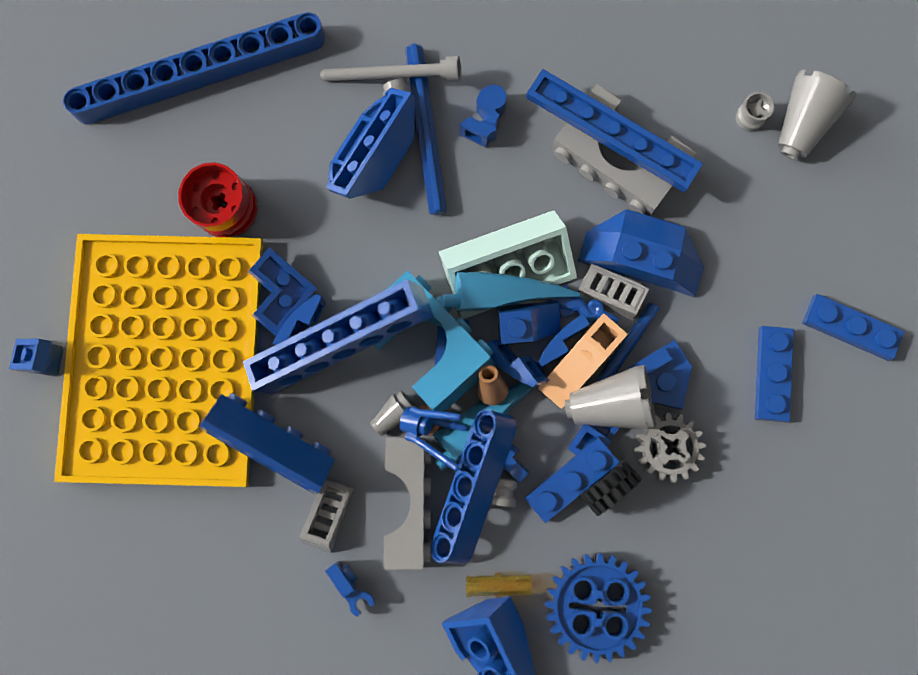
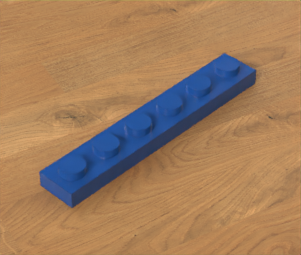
[526,69,703,193]

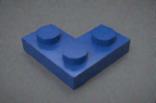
[248,247,317,336]

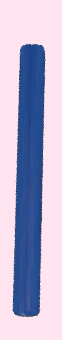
[405,43,447,215]

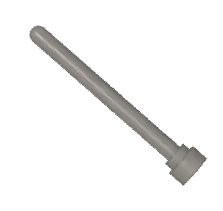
[320,56,462,82]

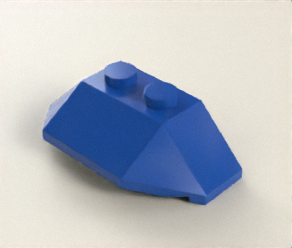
[326,88,415,199]
[578,209,704,297]

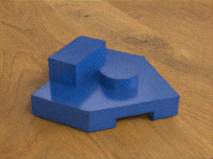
[624,340,692,410]

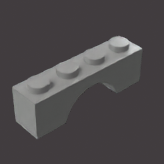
[384,438,431,570]

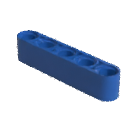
[430,409,517,564]

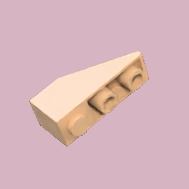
[537,313,628,409]

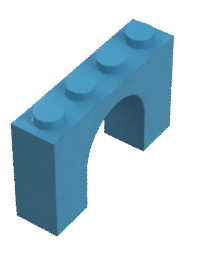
[374,270,495,412]

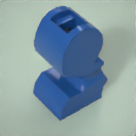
[459,84,507,148]

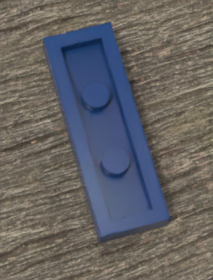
[802,294,905,361]
[755,326,794,423]
[525,436,620,523]

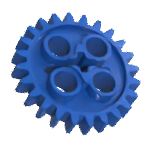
[544,553,652,663]

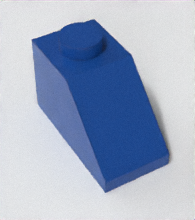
[497,301,561,344]

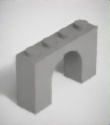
[551,84,696,216]

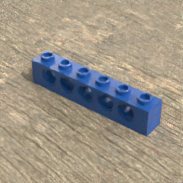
[243,279,434,394]

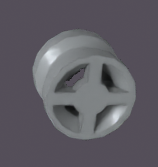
[491,479,518,507]

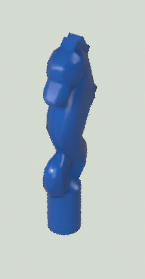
[546,285,620,324]

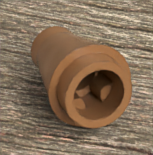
[477,365,508,405]

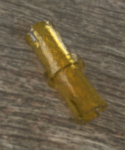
[466,572,532,598]

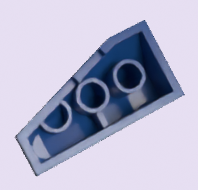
[441,596,535,675]

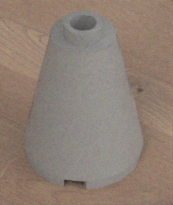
[778,70,855,160]
[565,365,656,430]

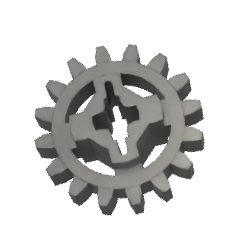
[634,413,706,483]

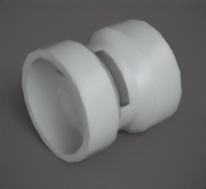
[736,92,774,132]

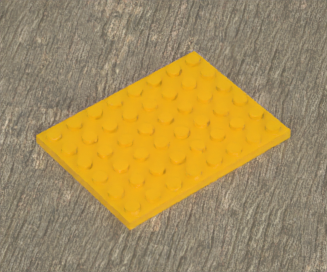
[54,234,264,487]

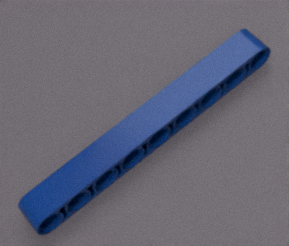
[63,12,325,125]

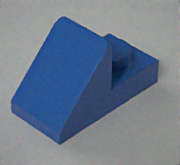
[9,338,64,376]

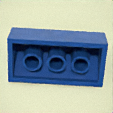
[199,393,335,493]

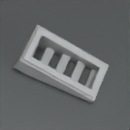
[577,264,649,319]
[299,479,354,553]

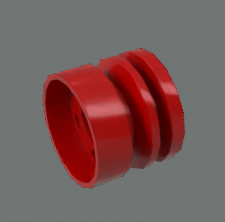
[178,162,258,238]

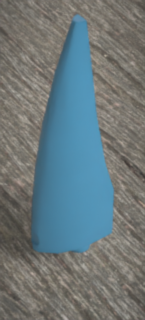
[442,272,580,312]
[433,382,537,471]

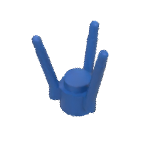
[400,406,468,471]

